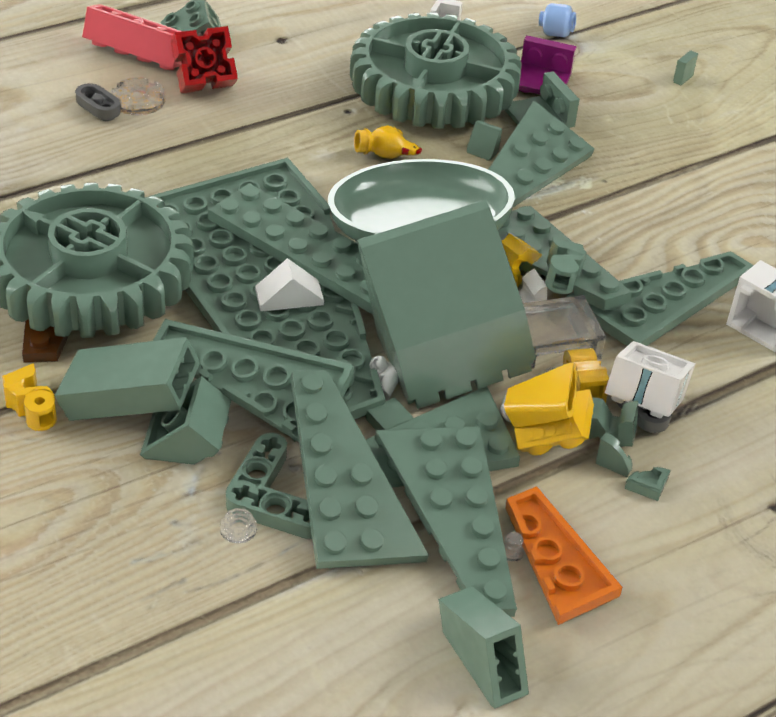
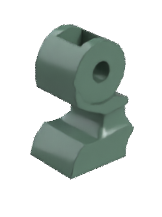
[545,238,587,294]
[589,397,638,447]

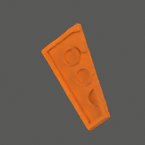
[505,486,623,625]

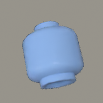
[539,3,576,38]

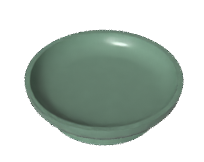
[328,159,515,243]

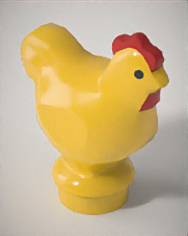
[354,125,422,159]

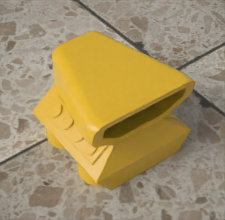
[504,362,594,456]

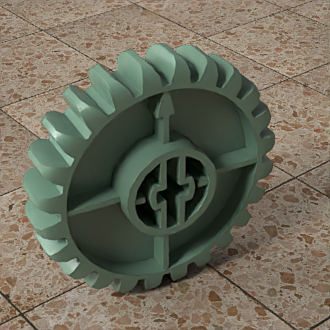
[350,13,522,129]
[0,182,194,338]

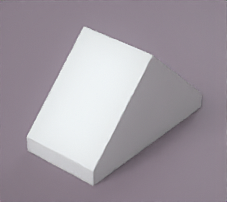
[255,258,324,311]

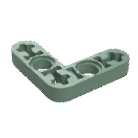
[226,433,312,539]

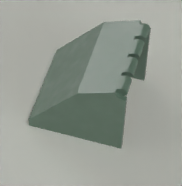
[357,200,536,409]

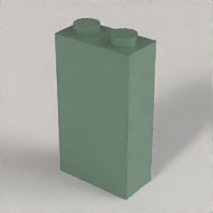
[54,337,200,421]

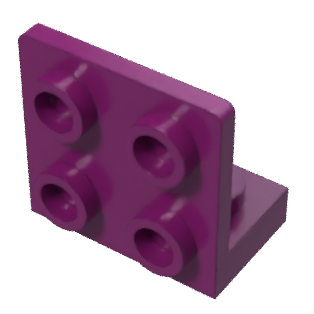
[519,35,577,95]

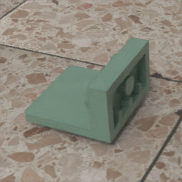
[161,0,221,36]
[505,71,580,128]

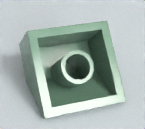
[140,376,232,465]

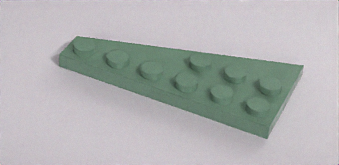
[488,100,595,207]
[498,206,631,310]
[565,251,754,346]
[153,319,354,442]
[291,370,429,569]
[366,386,520,488]
[375,426,517,617]

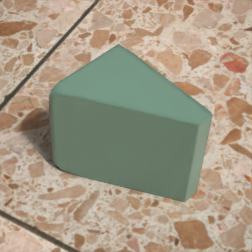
[467,120,502,161]

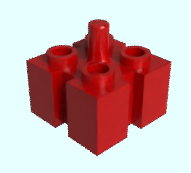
[171,26,238,93]

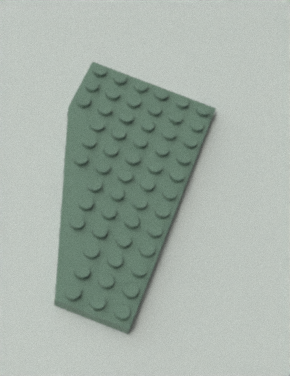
[145,157,385,442]

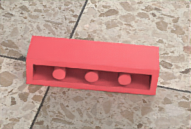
[82,4,182,70]

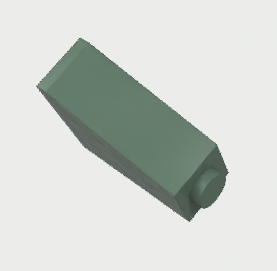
[438,586,529,709]

